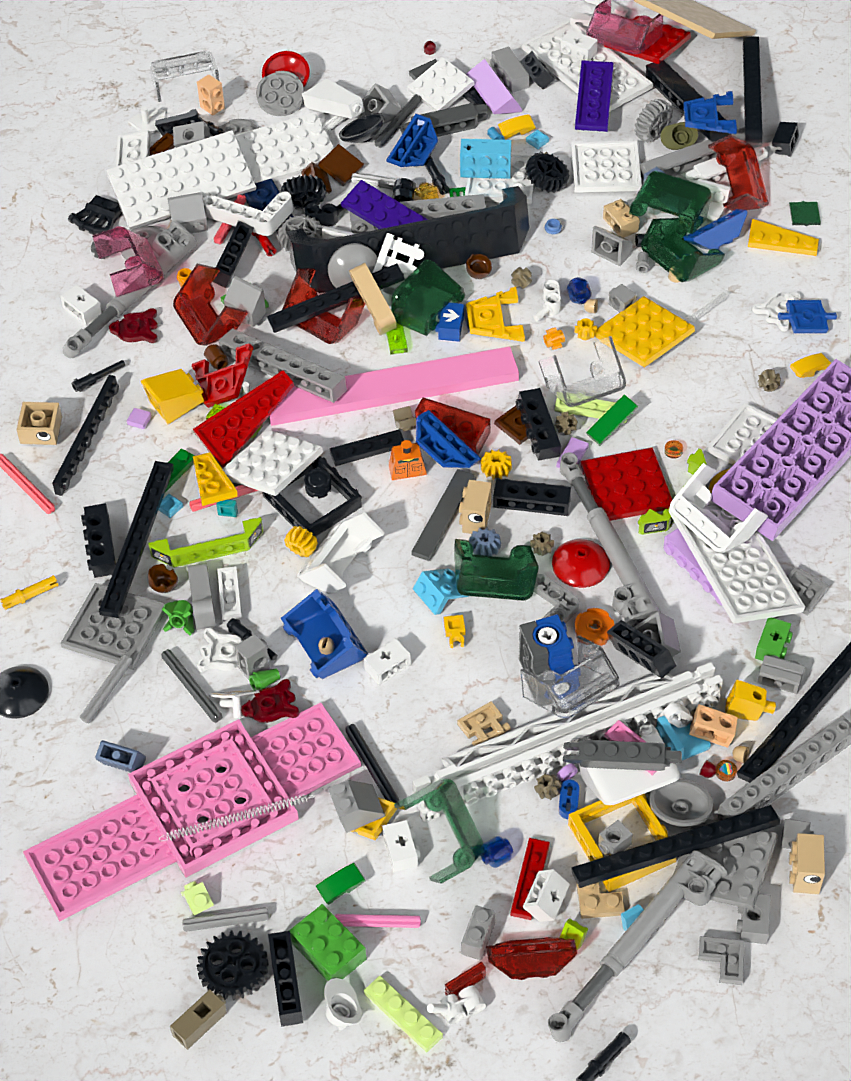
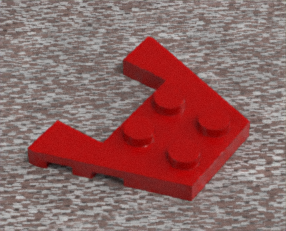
[192,343,253,408]

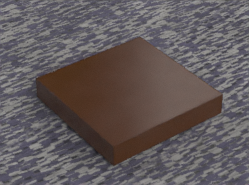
[318,144,364,186]
[494,405,528,445]

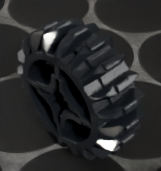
[525,151,570,193]
[281,174,326,209]

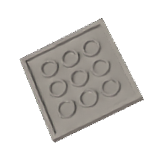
[61,583,165,670]
[674,819,778,910]

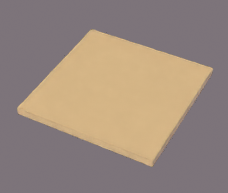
[634,0,756,39]

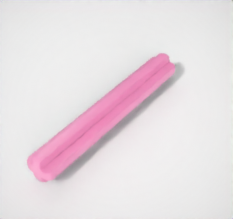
[335,914,421,928]

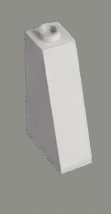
[302,79,365,119]

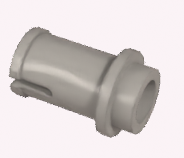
[636,252,649,273]

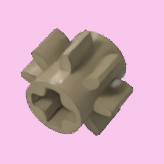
[511,267,532,288]
[758,369,781,392]
[555,412,578,435]
[530,532,554,556]
[534,773,562,800]

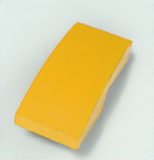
[498,114,536,140]
[790,353,831,378]

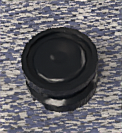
[304,469,331,499]

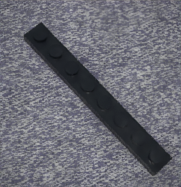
[267,263,405,333]
[52,375,119,496]

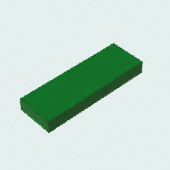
[586,394,638,446]

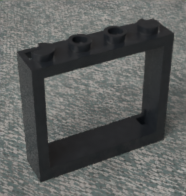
[262,456,362,537]

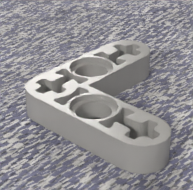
[531,574,579,624]

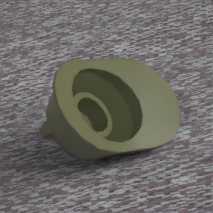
[660,122,698,150]

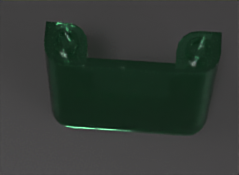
[629,171,711,234]
[641,218,725,282]
[391,259,465,336]
[454,539,539,601]

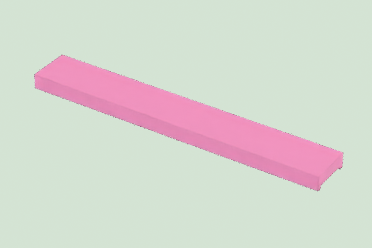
[269,346,519,426]

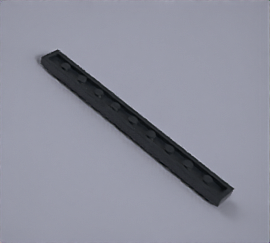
[99,461,174,618]
[737,642,851,783]
[571,805,780,888]

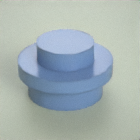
[545,219,562,234]

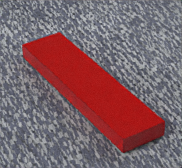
[510,838,550,920]

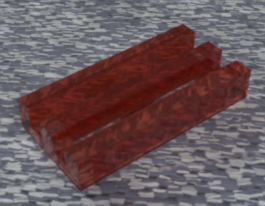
[445,961,486,996]

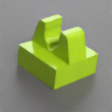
[559,918,588,950]

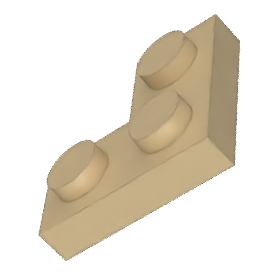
[576,882,625,919]

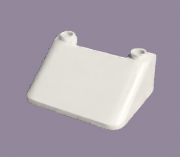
[576,724,680,805]

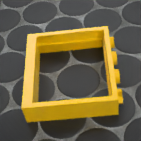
[568,794,677,892]

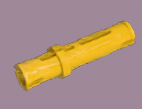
[0,575,59,610]

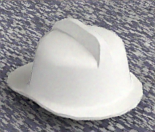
[324,978,362,1031]

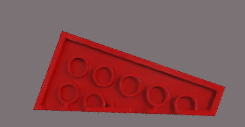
[193,370,294,469]

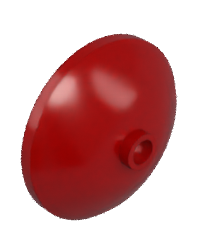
[262,51,310,87]
[552,539,610,588]

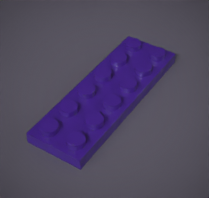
[575,60,614,132]
[341,180,428,229]

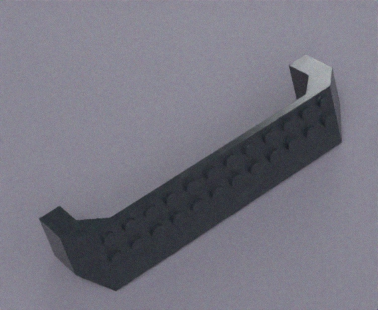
[286,186,530,293]

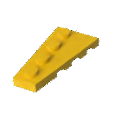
[748,219,819,256]

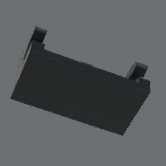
[772,122,799,157]

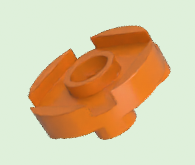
[574,608,614,646]

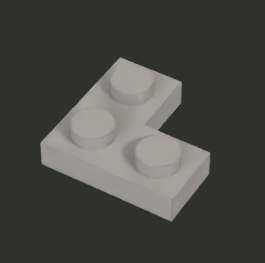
[787,567,829,615]
[698,936,744,985]

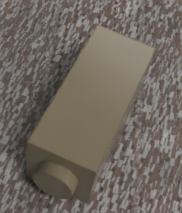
[170,990,227,1050]

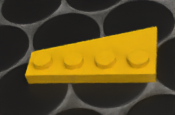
[193,452,238,506]

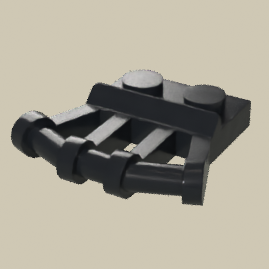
[68,195,122,236]

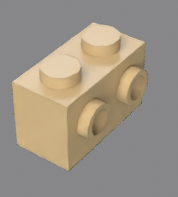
[603,199,640,238]

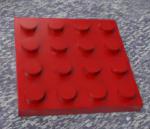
[604,16,691,64]
[580,447,672,521]

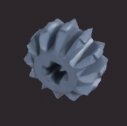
[469,527,501,560]

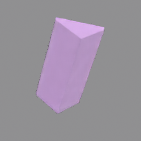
[466,59,522,114]

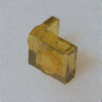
[415,182,439,200]

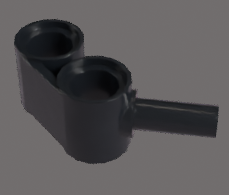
[304,203,345,226]

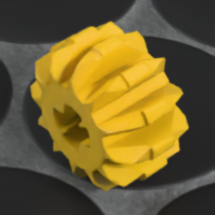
[481,449,512,480]
[284,526,318,557]

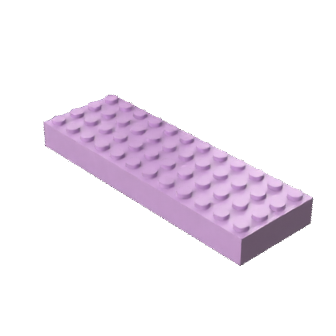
[711,359,851,541]

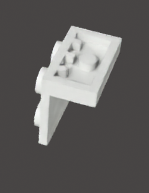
[686,179,731,221]

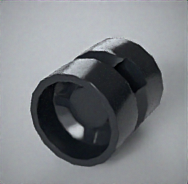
[392,178,415,202]

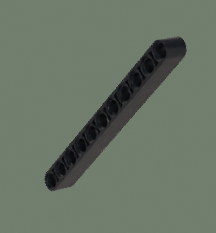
[743,36,762,143]

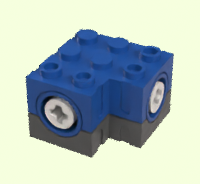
[519,614,580,707]

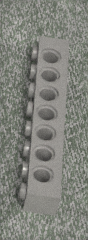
[350,194,486,233]
[219,328,347,403]
[718,715,851,820]

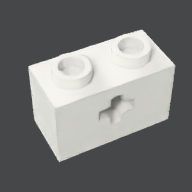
[560,29,598,61]
[61,285,102,325]
[364,639,411,685]
[382,820,421,873]
[523,869,570,922]

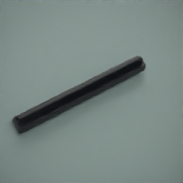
[345,724,400,806]

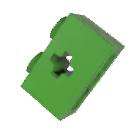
[755,617,793,661]

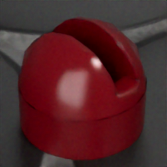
[424,41,436,55]
[699,760,716,778]

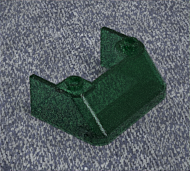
[394,778,484,884]

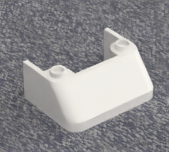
[670,463,768,553]
[297,512,385,594]

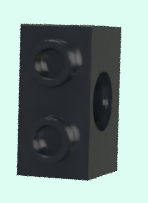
[520,51,555,89]

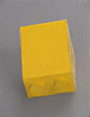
[140,369,204,424]

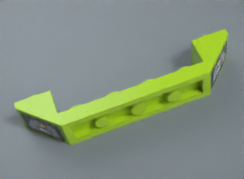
[638,448,707,535]
[148,517,263,568]

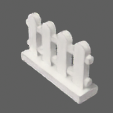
[372,233,424,311]

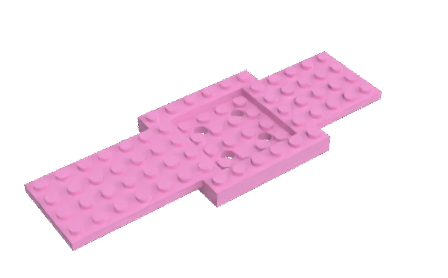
[23,703,361,922]

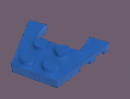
[684,91,737,134]

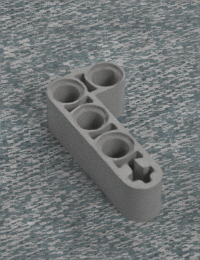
[187,563,216,630]

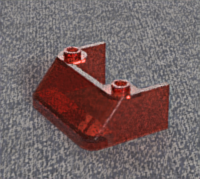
[708,134,769,211]
[173,263,248,346]
[282,268,365,344]

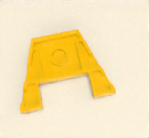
[466,287,525,342]

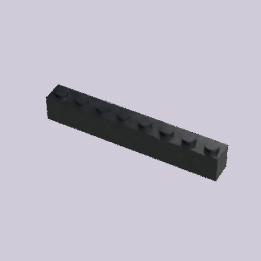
[646,60,729,142]

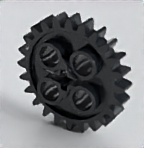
[196,930,269,1001]

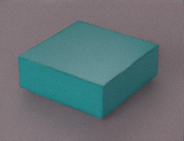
[216,500,238,517]

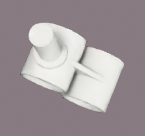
[533,280,561,322]
[427,985,486,1025]

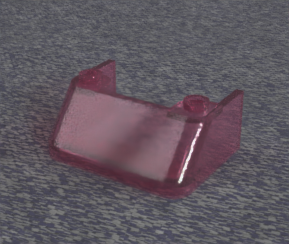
[586,0,663,54]
[92,226,164,297]

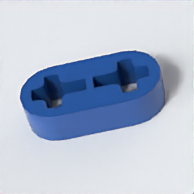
[559,780,580,819]

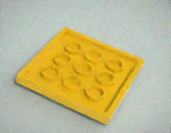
[594,296,695,368]

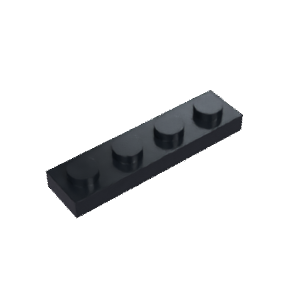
[329,429,404,466]

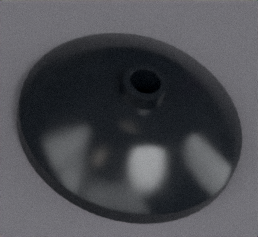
[339,113,385,143]
[0,666,49,719]

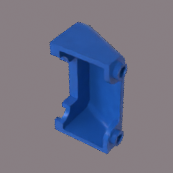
[281,589,368,679]

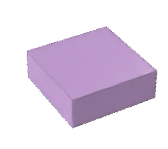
[127,408,151,429]

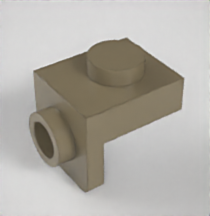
[393,406,416,431]

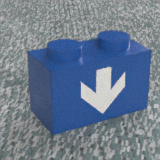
[435,302,464,342]

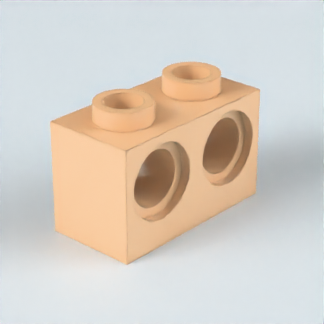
[197,74,225,115]
[689,704,738,748]

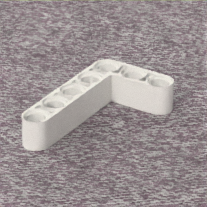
[203,192,294,236]

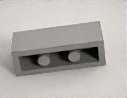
[490,47,529,93]

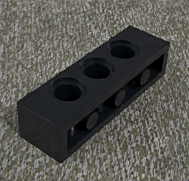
[211,220,254,288]
[516,388,561,461]
[493,478,571,516]
[81,503,116,578]
[607,620,676,679]
[268,931,303,1027]

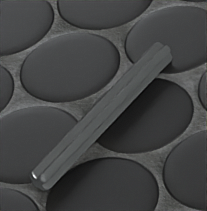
[375,94,421,148]
[161,649,222,723]

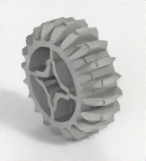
[634,99,673,143]
[277,214,322,251]

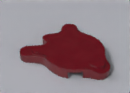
[109,308,158,343]
[241,679,299,723]

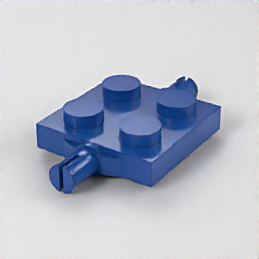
[778,300,837,333]

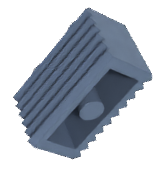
[95,740,146,773]

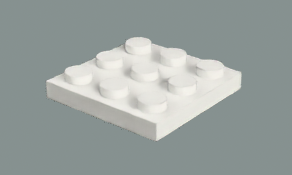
[407,57,475,111]

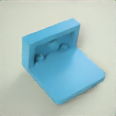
[413,568,470,615]
[655,715,711,760]

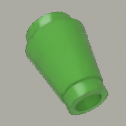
[249,668,280,691]

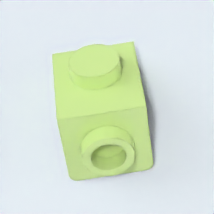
[181,880,214,916]

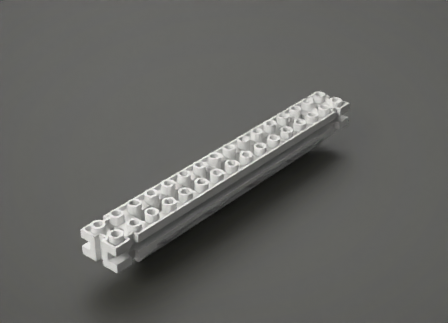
[412,662,723,822]

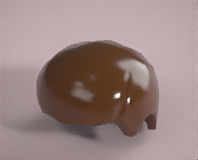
[466,254,492,279]
[148,564,178,593]

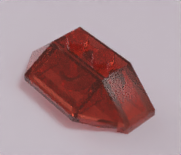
[486,937,577,980]

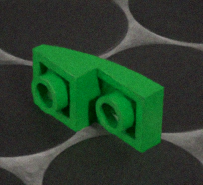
[316,863,366,905]

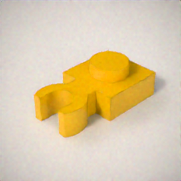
[443,615,465,648]

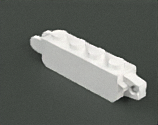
[685,144,768,188]

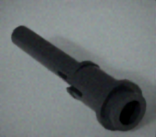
[71,360,125,392]
[227,618,278,661]

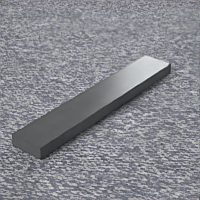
[411,469,474,561]

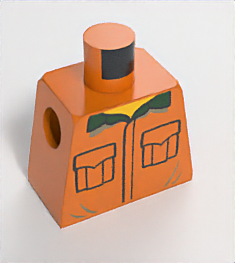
[389,440,427,480]

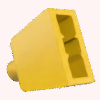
[725,680,776,721]

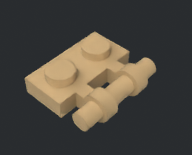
[457,701,511,746]

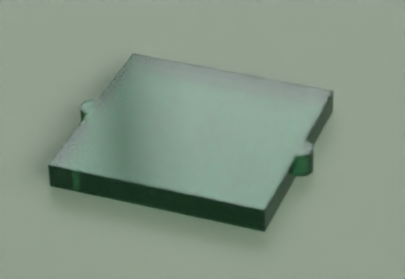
[789,201,821,226]

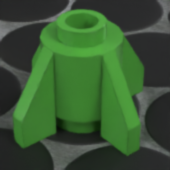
[162,600,194,636]

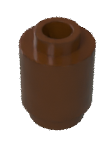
[204,344,228,370]

